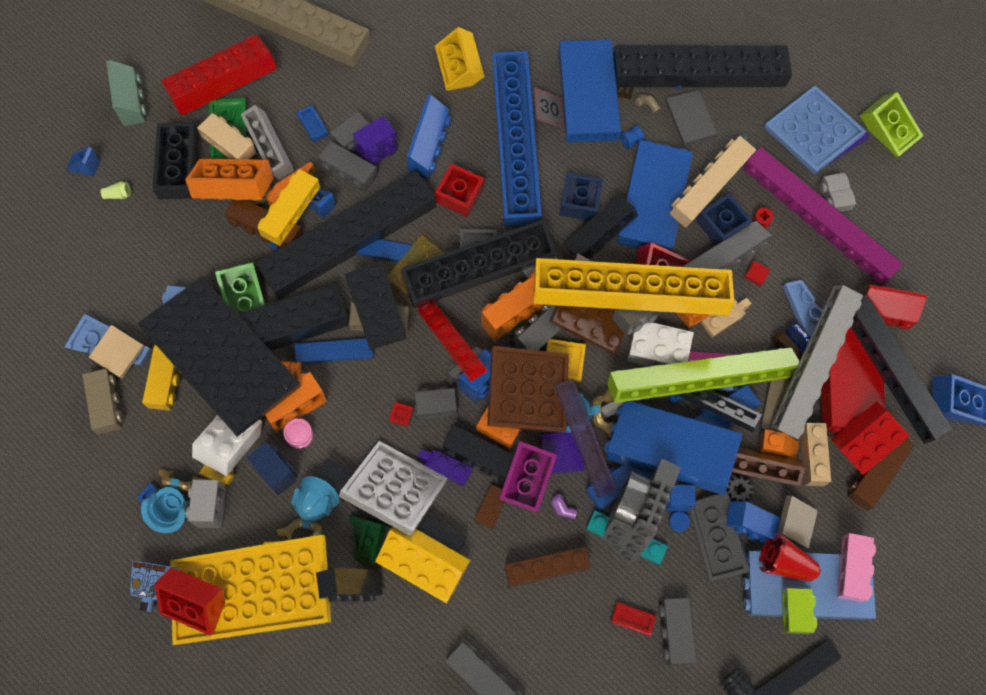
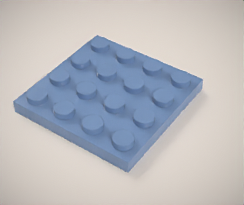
[764,86,866,175]

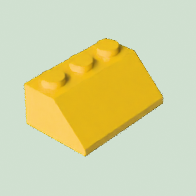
[435,27,485,91]

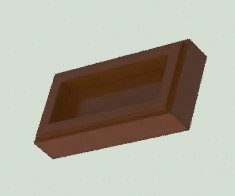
[474,484,505,530]

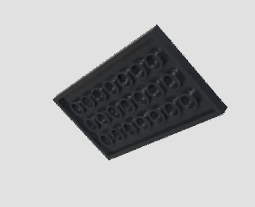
[137,277,301,437]

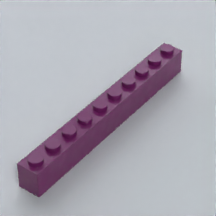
[743,147,903,286]

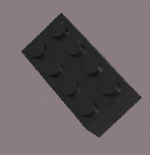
[152,123,199,199]
[345,262,407,350]

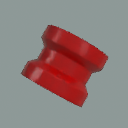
[752,208,774,229]

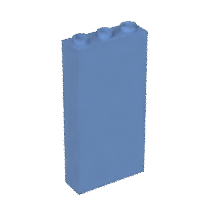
[742,551,876,620]

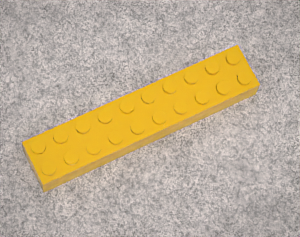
[534,258,735,316]

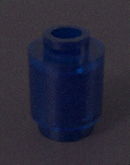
[785,324,811,352]

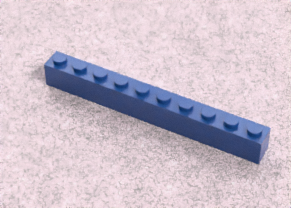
[586,385,761,511]

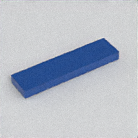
[356,239,427,265]
[295,338,373,364]

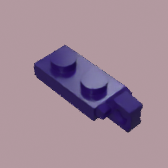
[418,449,473,487]

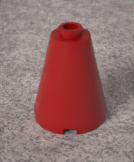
[759,533,821,582]

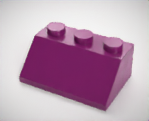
[499,441,557,513]

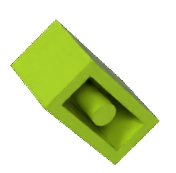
[781,588,817,634]

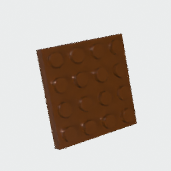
[550,254,624,355]
[487,346,569,433]

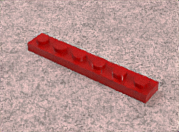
[417,302,487,382]

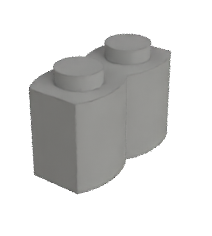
[819,172,856,212]

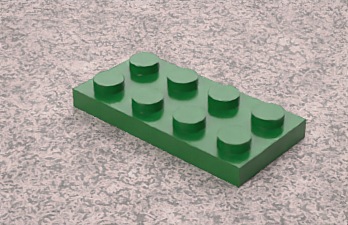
[209,97,248,159]

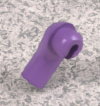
[552,494,577,519]

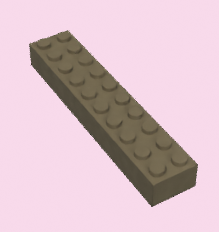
[204,0,371,68]

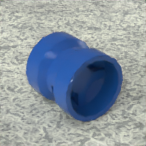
[620,125,645,149]

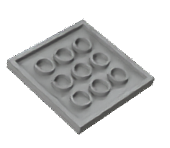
[339,441,448,536]

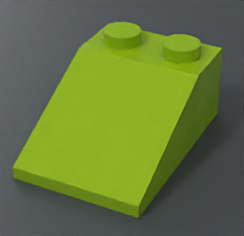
[859,92,923,157]

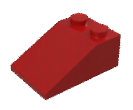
[635,242,691,267]

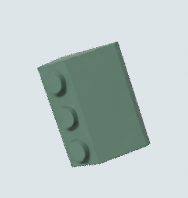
[106,60,147,126]

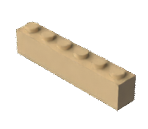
[669,136,756,228]

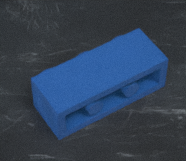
[726,502,781,545]

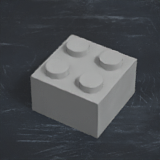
[186,480,226,528]

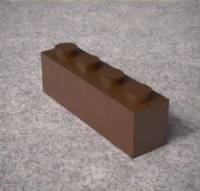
[225,199,303,249]
[847,440,915,511]
[732,447,805,486]
[505,547,591,588]

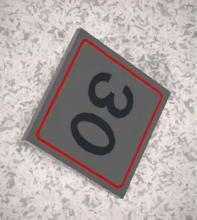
[533,87,565,129]

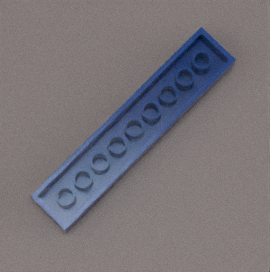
[492,51,542,227]

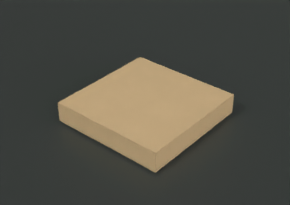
[89,325,145,378]

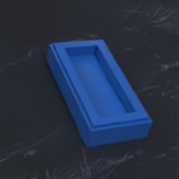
[296,105,329,143]

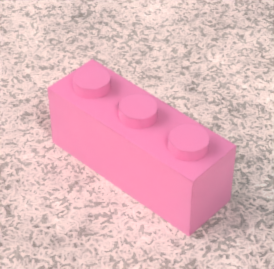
[837,533,876,602]

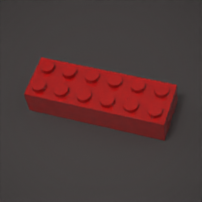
[161,34,277,116]

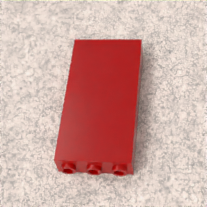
[821,327,885,435]

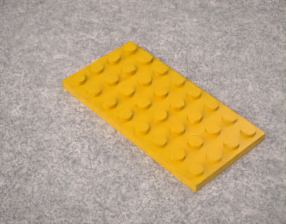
[170,535,331,645]

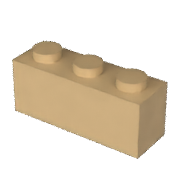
[197,113,256,159]
[800,423,831,486]

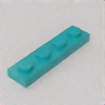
[586,510,668,565]

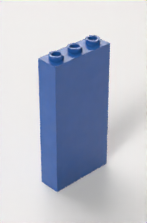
[558,39,621,143]
[616,140,693,252]
[605,401,742,495]

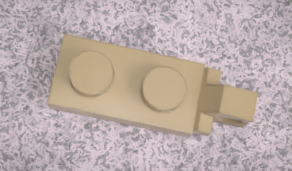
[701,298,752,338]

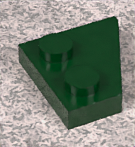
[349,516,386,565]

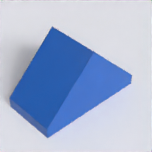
[66,146,100,176]
[308,189,336,219]

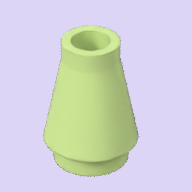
[101,181,131,199]

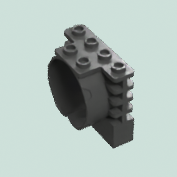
[603,459,681,562]

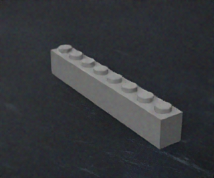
[770,285,863,439]

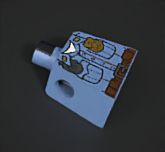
[130,561,178,612]

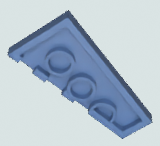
[782,280,823,344]
[65,314,152,366]

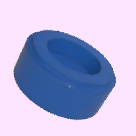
[669,512,690,533]

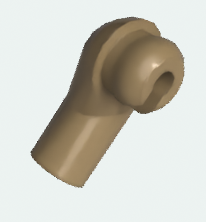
[635,94,661,113]

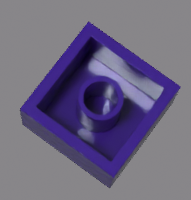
[353,116,398,165]

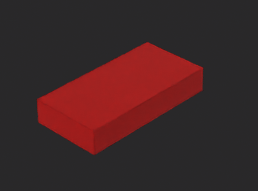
[610,602,656,636]

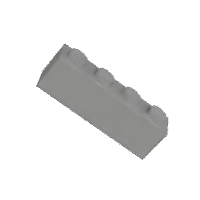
[241,105,294,180]

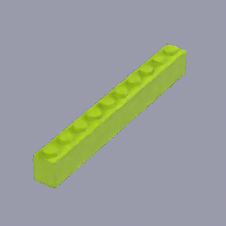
[607,348,799,403]

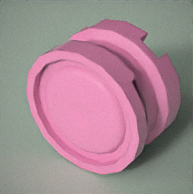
[284,419,313,449]

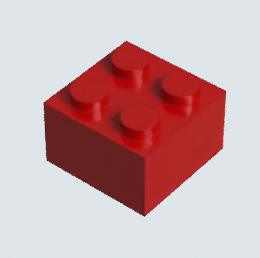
[435,163,484,218]

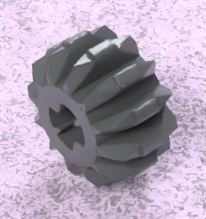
[726,474,755,503]

